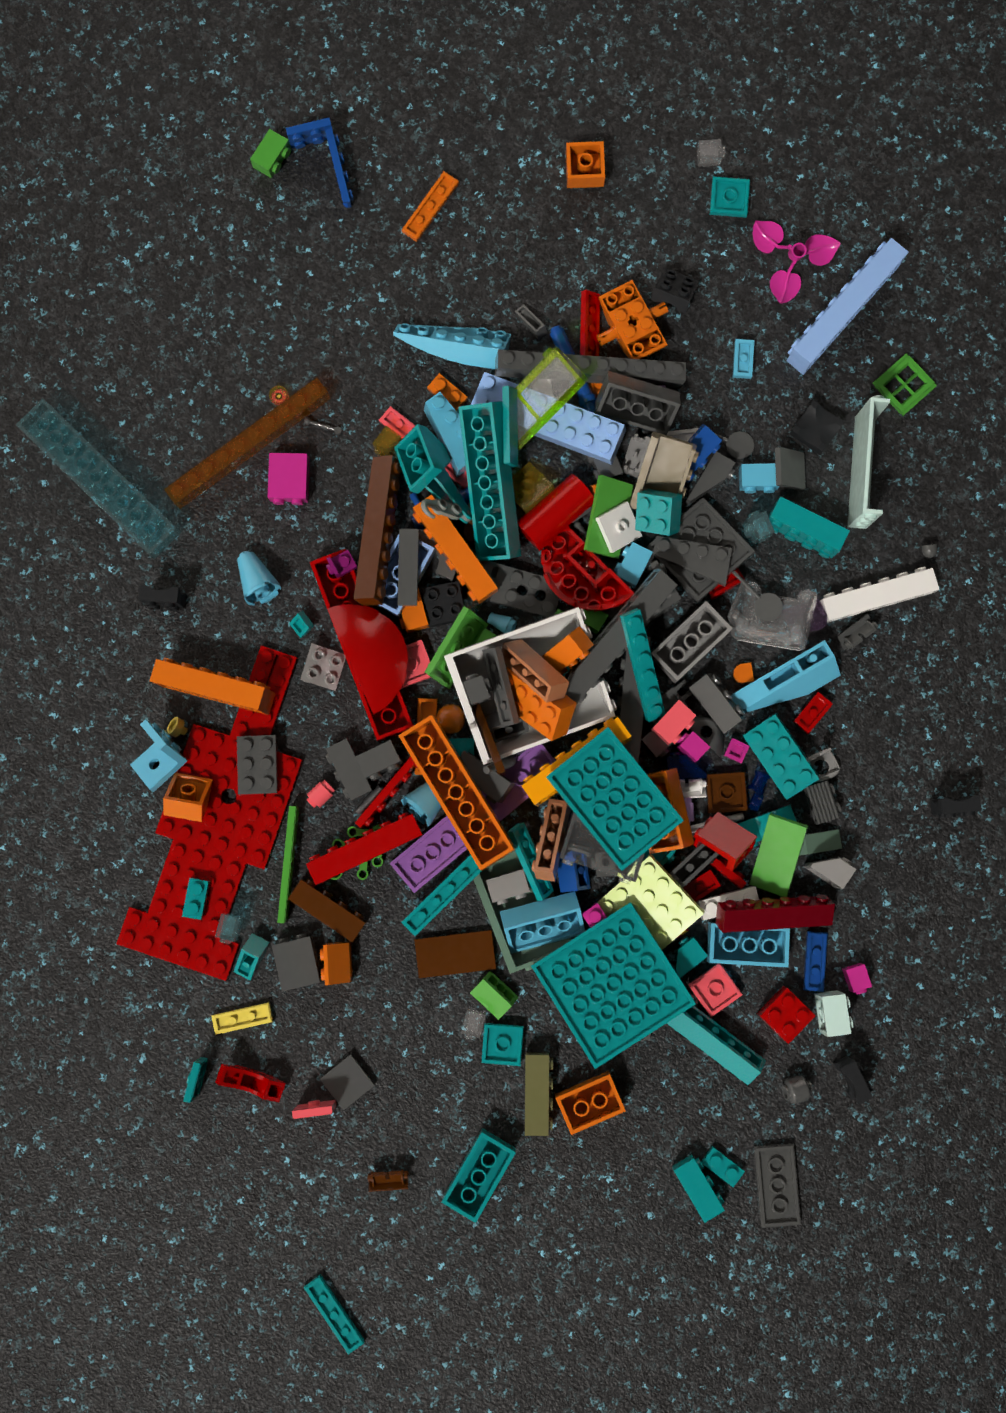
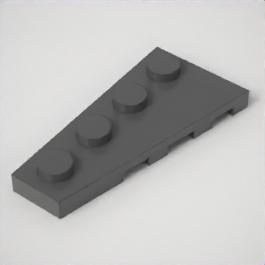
[653,536,732,586]

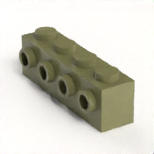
[525,1052,553,1136]

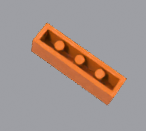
[542,626,594,675]

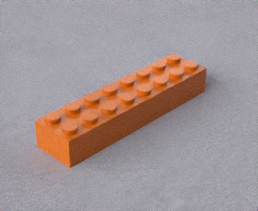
[398,715,516,871]

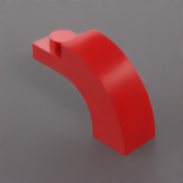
[215,1064,286,1102]

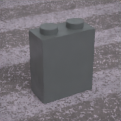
[272,933,322,992]

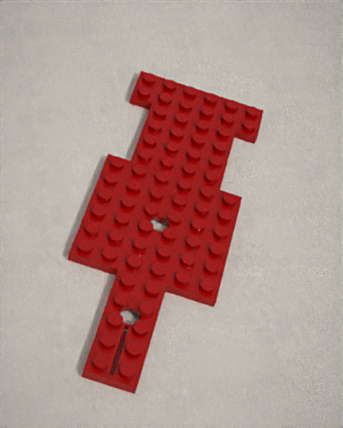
[116,646,303,981]

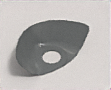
[690,714,724,757]

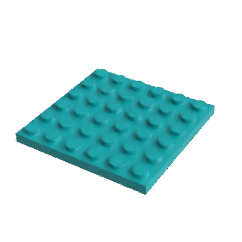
[531,902,696,1069]

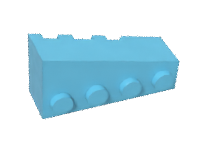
[424,392,466,477]

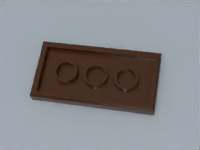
[414,930,496,978]

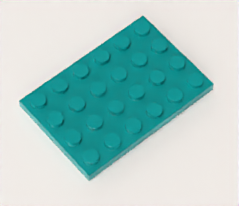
[546,727,684,871]

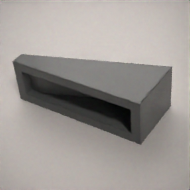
[515,304,548,340]

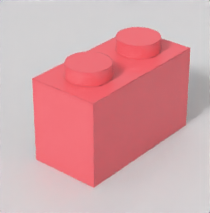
[651,700,696,745]

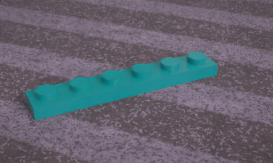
[620,608,665,722]
[401,855,482,936]

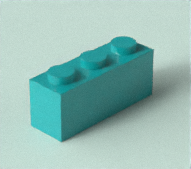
[672,1154,725,1223]

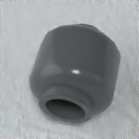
[781,1075,813,1104]

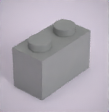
[486,869,530,905]

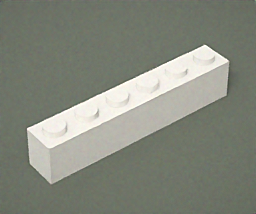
[819,567,940,623]

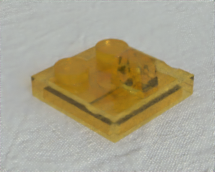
[512,462,555,513]

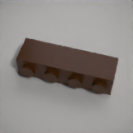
[288,878,367,943]

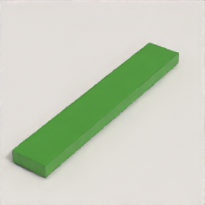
[277,806,299,923]

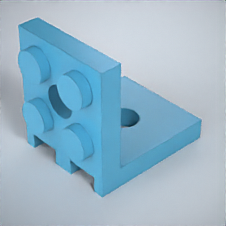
[130,719,188,792]

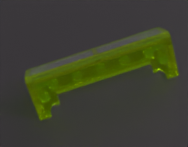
[515,346,589,451]

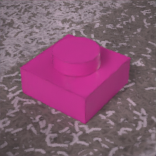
[723,738,750,764]

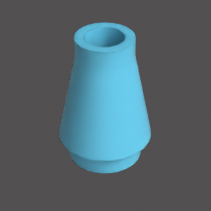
[487,612,517,633]

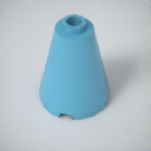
[237,551,281,606]
[401,782,441,827]

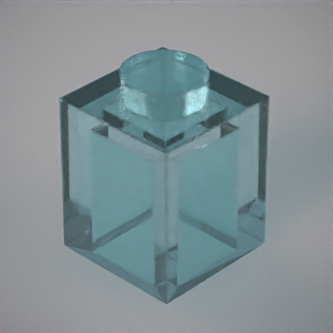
[215,913,243,944]

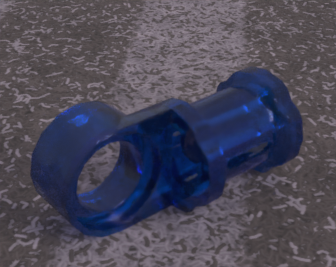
[747,770,771,812]

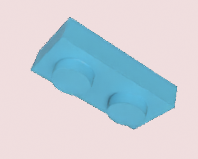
[732,339,754,379]

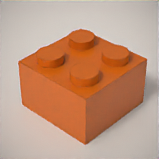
[565,141,605,188]

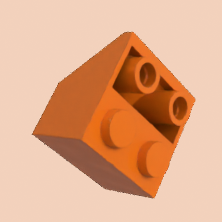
[320,942,353,985]

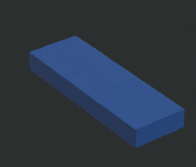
[803,931,827,992]

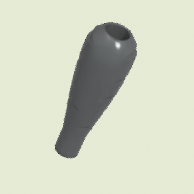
[483,754,516,774]

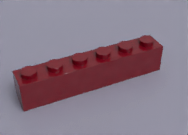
[716,894,835,933]

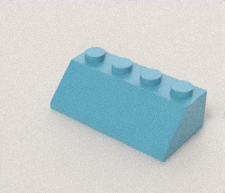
[500,891,585,954]

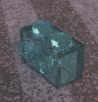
[741,510,775,547]

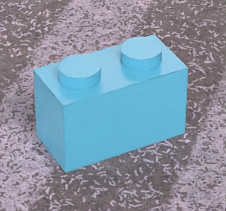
[739,463,780,493]
[613,542,653,589]

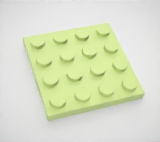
[597,854,705,950]

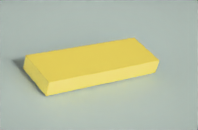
[211,1002,273,1035]

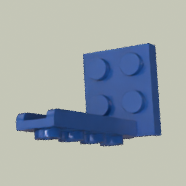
[286,118,354,208]

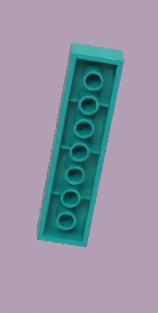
[458,401,521,561]

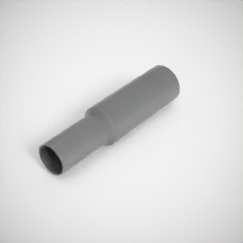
[355,785,383,815]

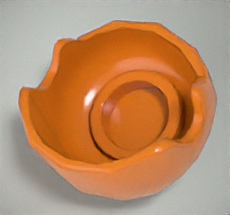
[436,703,465,734]

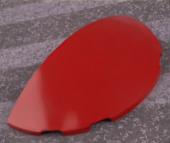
[541,526,634,611]
[327,604,409,714]

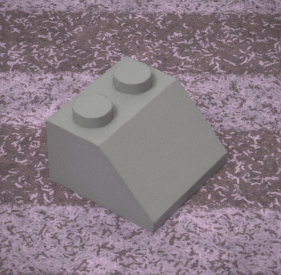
[803,857,856,889]

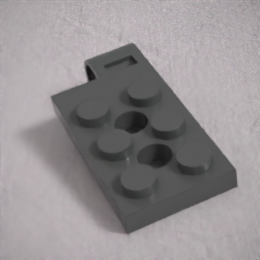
[480,561,559,618]

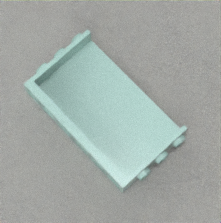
[847,395,890,529]

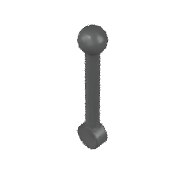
[304,417,342,435]

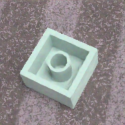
[814,990,853,1037]

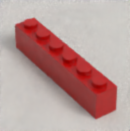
[306,812,423,885]

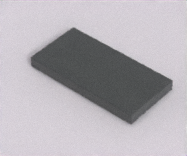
[753,1143,801,1228]

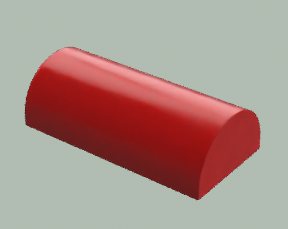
[517,474,594,551]

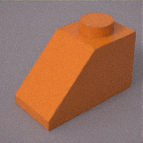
[399,588,429,633]

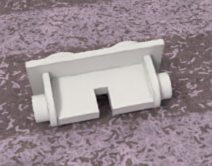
[680,778,706,798]

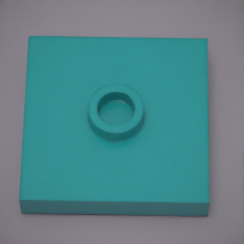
[709,176,750,218]
[481,1023,523,1066]
[183,1057,208,1103]

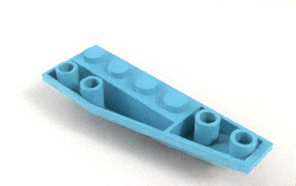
[393,323,511,370]
[732,640,841,713]

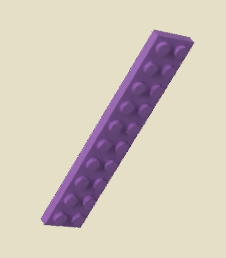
[390,744,556,893]

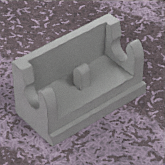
[622,434,651,478]

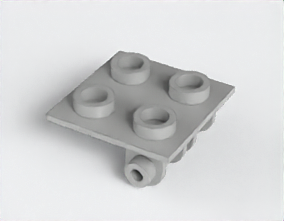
[300,643,346,691]

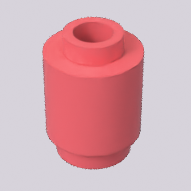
[307,780,335,808]

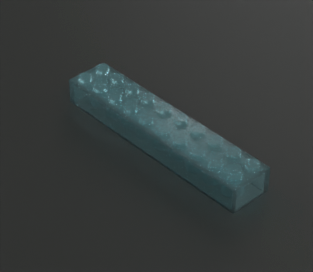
[16,398,181,559]

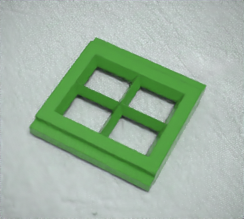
[872,354,937,416]

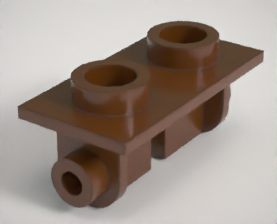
[367,1169,408,1192]

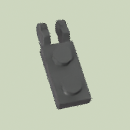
[651,679,693,726]

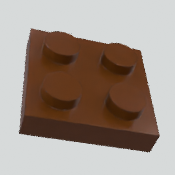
[705,772,748,813]

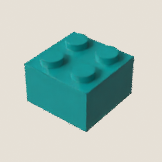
[635,489,682,536]

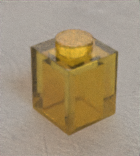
[372,426,402,456]

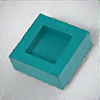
[289,611,314,638]

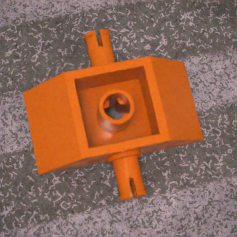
[596,280,669,359]

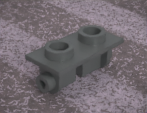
[837,614,878,650]

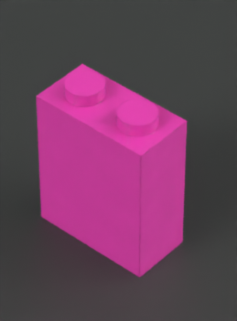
[268,453,310,505]

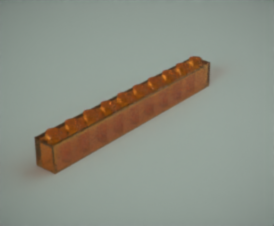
[164,378,331,509]

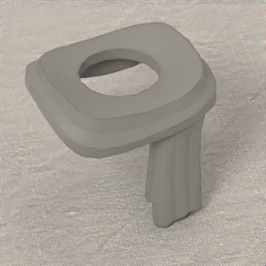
[807,748,840,784]

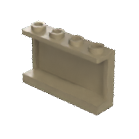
[630,431,699,509]

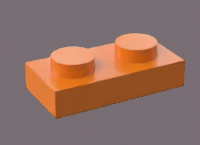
[427,373,468,411]

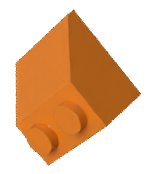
[163,772,213,822]

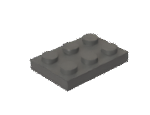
[237,735,278,795]

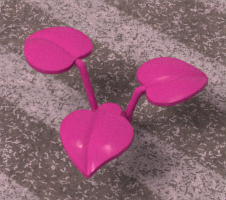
[752,220,841,304]

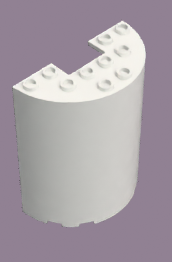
[444,607,617,765]

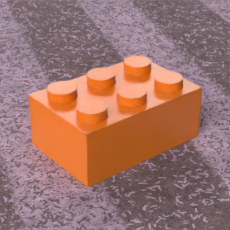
[555,1071,626,1135]

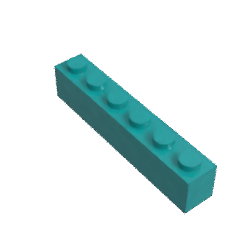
[667,1006,766,1085]

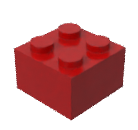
[756,986,816,1044]

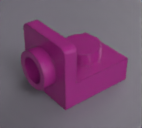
[326,550,358,578]

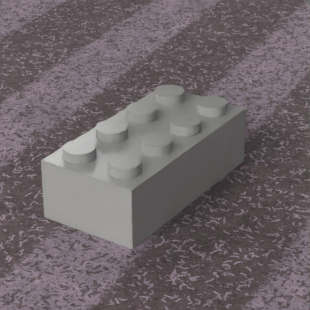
[651,601,733,683]

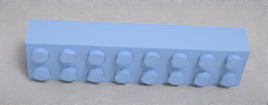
[787,238,909,375]
[471,372,626,465]

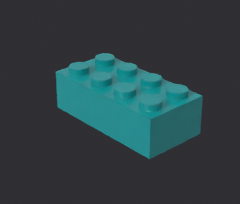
[764,496,850,558]
[743,713,820,800]
[441,1128,516,1223]

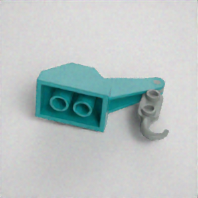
[394,424,472,524]

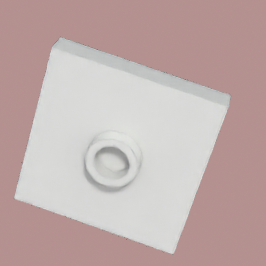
[595,501,642,553]

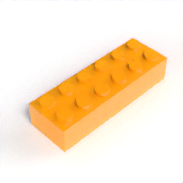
[521,717,632,807]

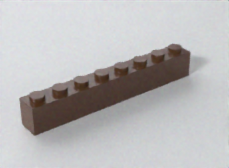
[354,455,402,606]

